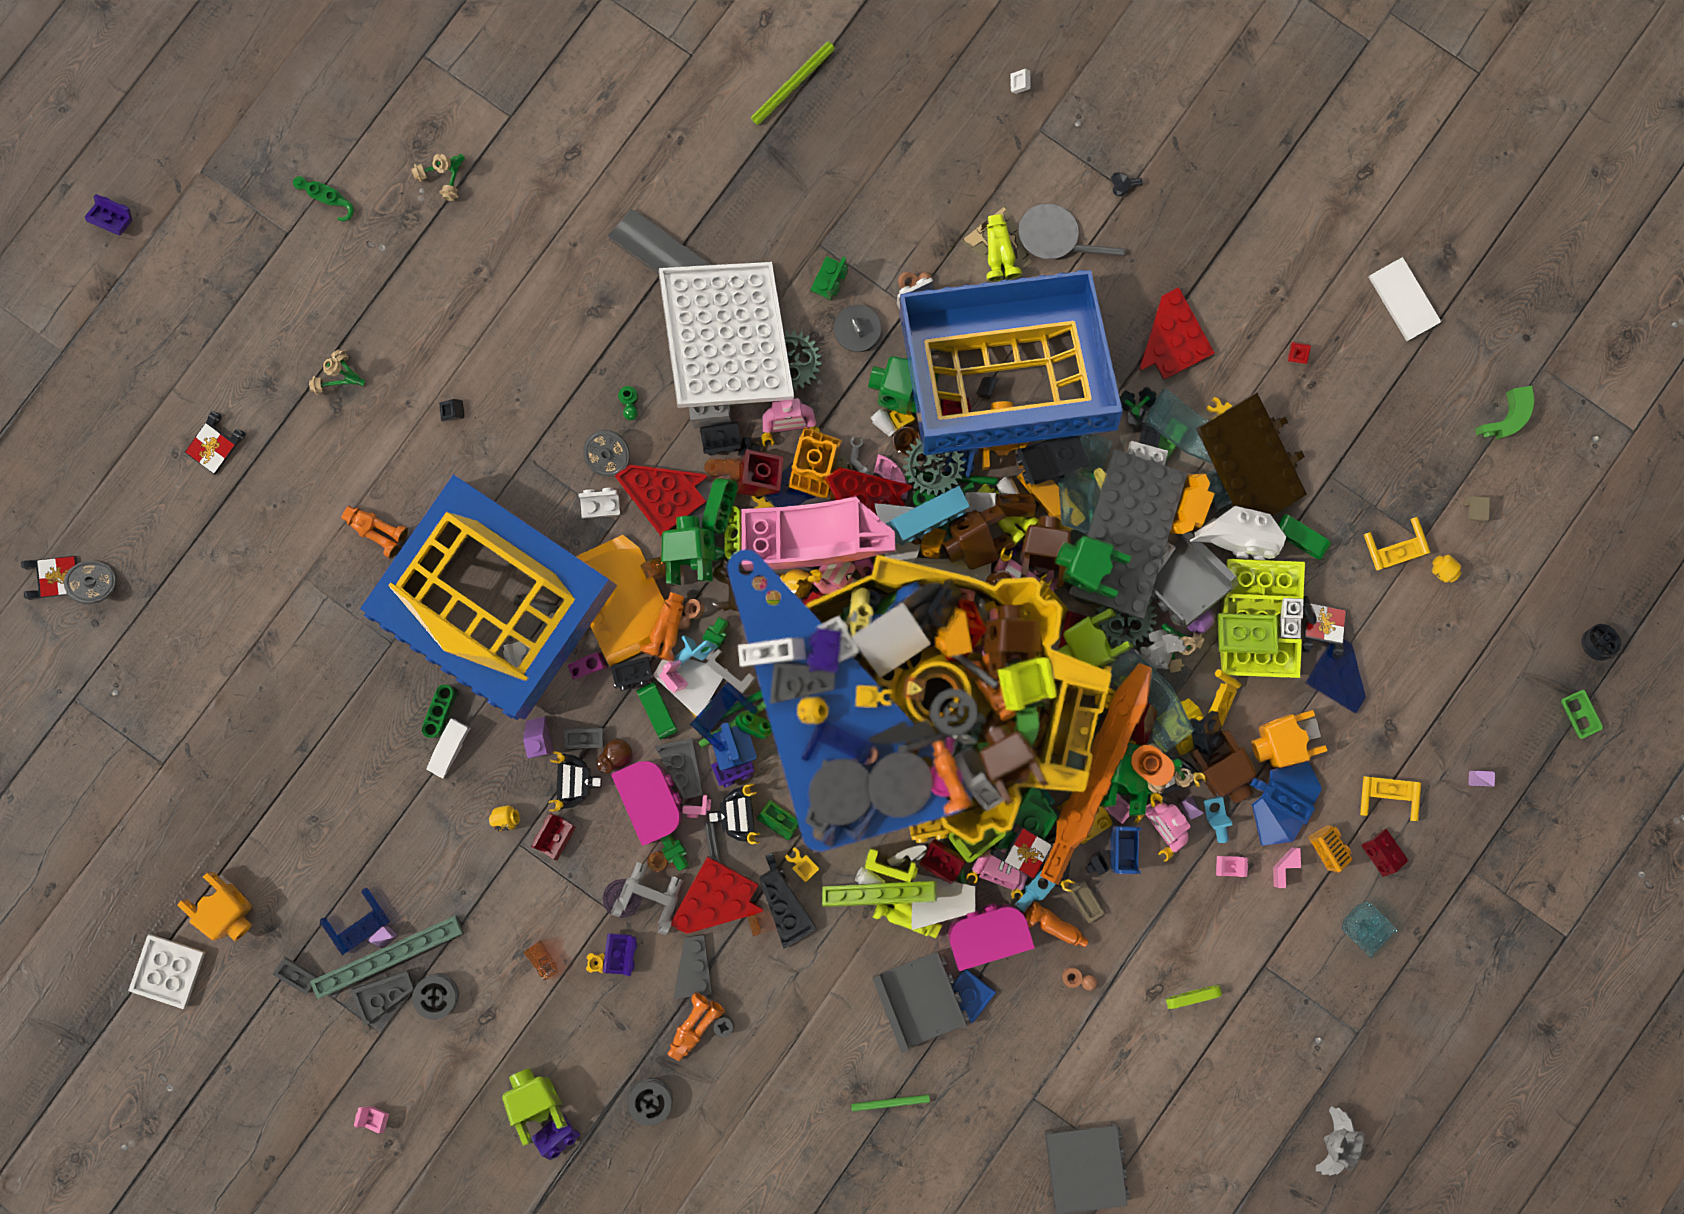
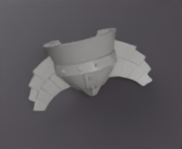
[1132,630,1187,687]
[1316,1105,1365,1176]

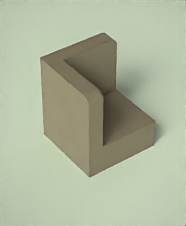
[1464,496,1490,523]

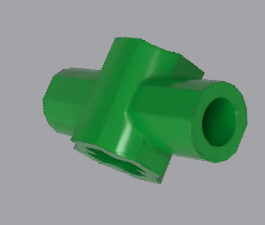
[701,617,729,652]
[660,833,689,871]

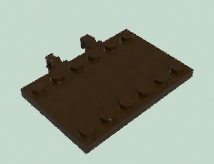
[1196,393,1307,516]

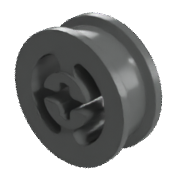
[930,689,977,736]
[412,974,459,1020]
[628,1078,673,1126]

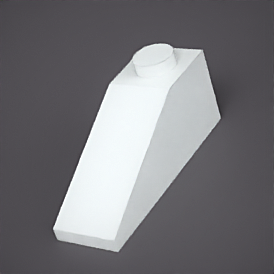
[738,638,806,666]

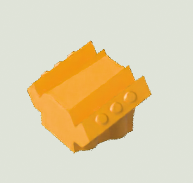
[789,427,842,499]
[1170,474,1214,534]

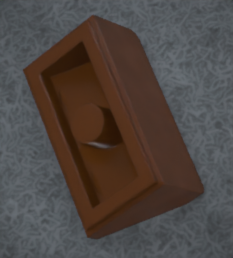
[996,494,1036,517]

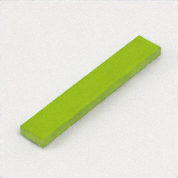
[822,881,937,907]

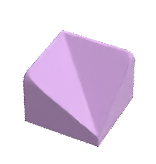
[1469,771,1495,787]
[1179,796,1203,820]
[369,925,397,948]

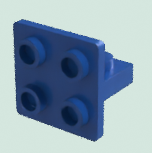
[710,723,757,771]

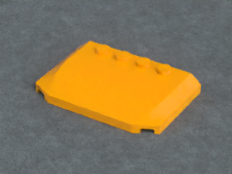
[576,535,665,666]

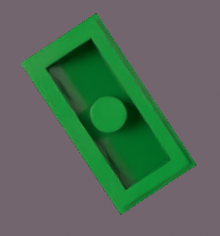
[757,800,799,840]

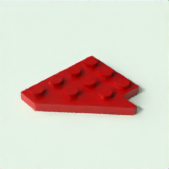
[1139,287,1215,381]
[615,464,708,537]
[824,467,913,515]
[671,856,763,934]

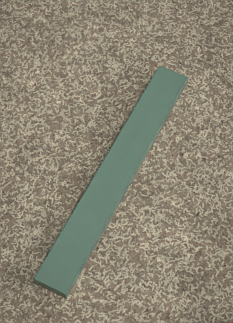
[310,915,463,999]

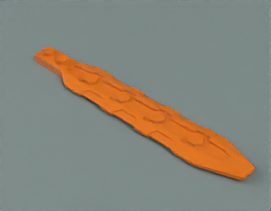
[1040,663,1152,885]

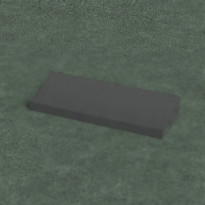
[608,209,710,275]

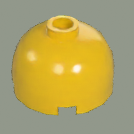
[778,569,813,600]

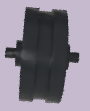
[1581,624,1621,661]

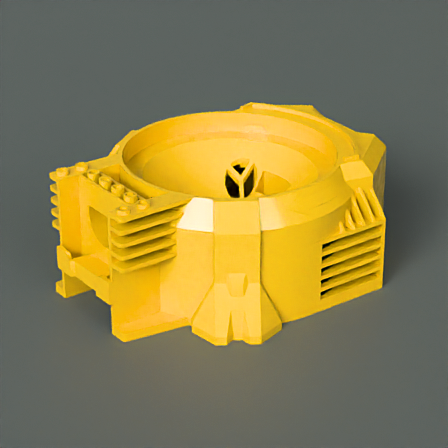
[806,555,1111,844]

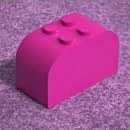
[611,761,683,846]
[948,903,1034,971]

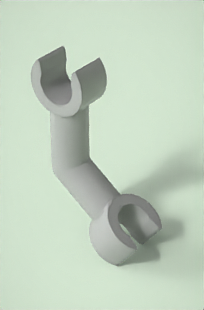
[850,437,871,475]

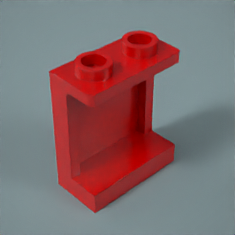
[944,599,986,662]

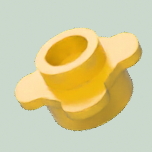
[586,953,605,973]

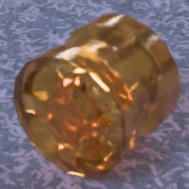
[647,851,668,872]

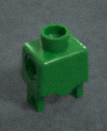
[868,356,939,415]
[661,516,717,586]
[1055,536,1131,599]
[1100,743,1153,816]

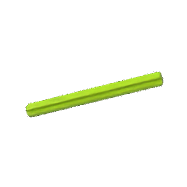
[751,41,835,125]

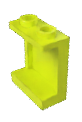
[998,657,1056,711]
[865,847,918,882]

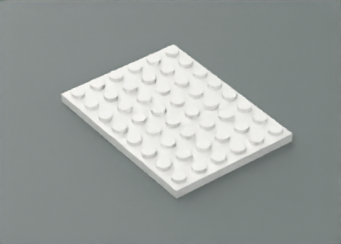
[659,262,794,408]

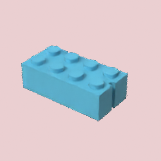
[886,486,970,546]

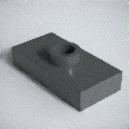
[564,728,604,749]
[272,956,318,995]

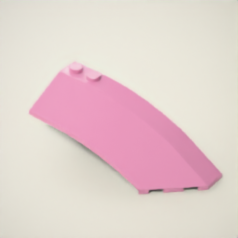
[742,496,895,571]

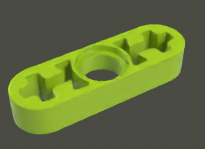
[725,506,742,559]
[1165,985,1223,1009]

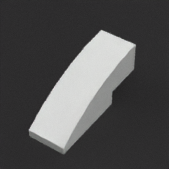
[426,719,471,779]

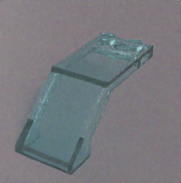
[1145,389,1213,464]
[1058,433,1113,534]
[1107,648,1194,752]

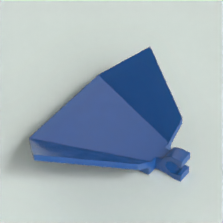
[1251,761,1322,846]

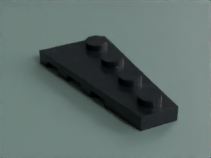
[759,867,817,949]

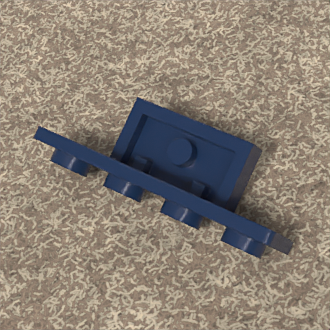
[821,773,879,847]

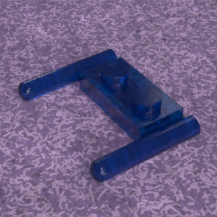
[690,682,758,752]
[801,721,874,767]
[319,888,391,956]

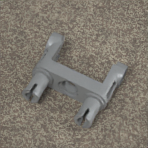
[611,862,684,935]

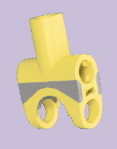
[845,588,872,649]

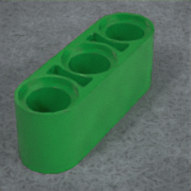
[702,478,738,533]
[1278,514,1332,560]
[636,682,678,740]
[421,684,457,738]

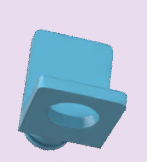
[675,635,717,666]
[1204,797,1233,843]
[1015,871,1056,912]

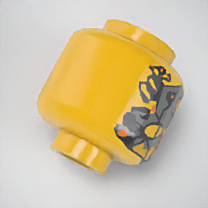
[489,805,520,832]

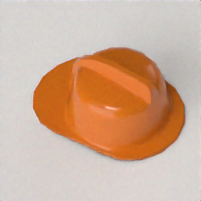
[1131,745,1175,786]

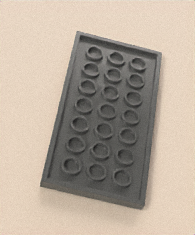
[1069,449,1187,619]

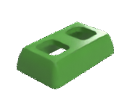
[1561,690,1603,739]

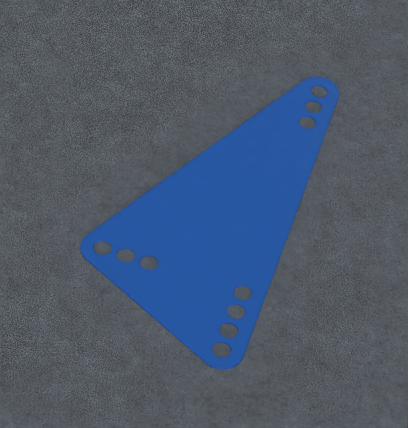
[728,550,972,851]

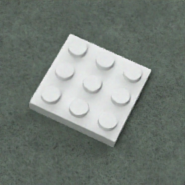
[128,934,205,1009]

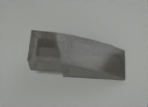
[868,719,935,744]

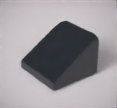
[977,377,997,399]
[439,399,465,421]
[738,437,764,457]

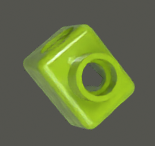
[1058,609,1133,668]
[949,827,1006,862]
[502,1068,567,1146]

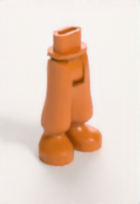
[639,592,684,662]
[964,654,1016,721]
[1023,900,1088,948]

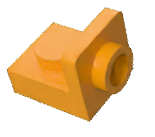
[920,526,947,559]

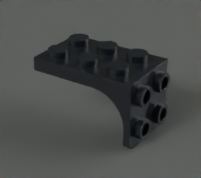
[1015,436,1090,487]

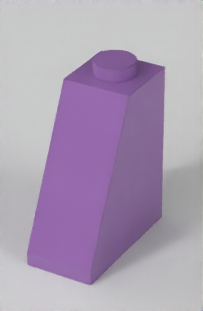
[523,716,554,758]

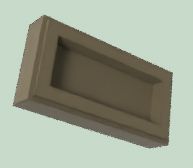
[1069,880,1105,924]

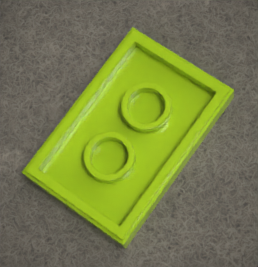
[1218,613,1279,654]

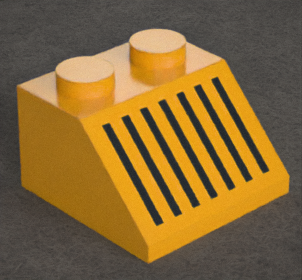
[934,607,972,657]
[1308,825,1353,873]

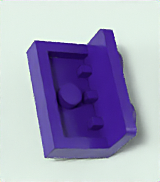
[85,194,132,236]
[807,628,842,673]
[711,761,756,788]
[602,933,637,976]
[531,1113,580,1160]

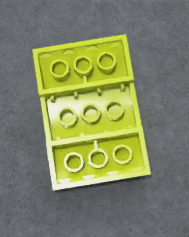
[1220,559,1305,678]

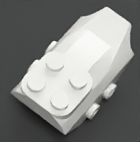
[1190,506,1286,560]

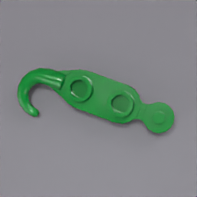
[292,176,354,222]

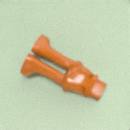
[341,505,409,559]
[933,740,973,814]
[667,992,725,1061]

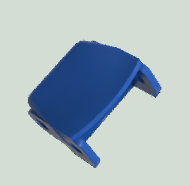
[1110,826,1141,874]

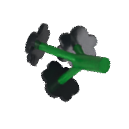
[1119,387,1159,427]

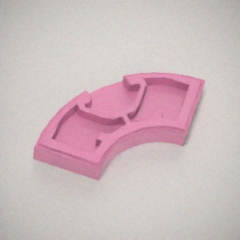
[874,454,908,500]

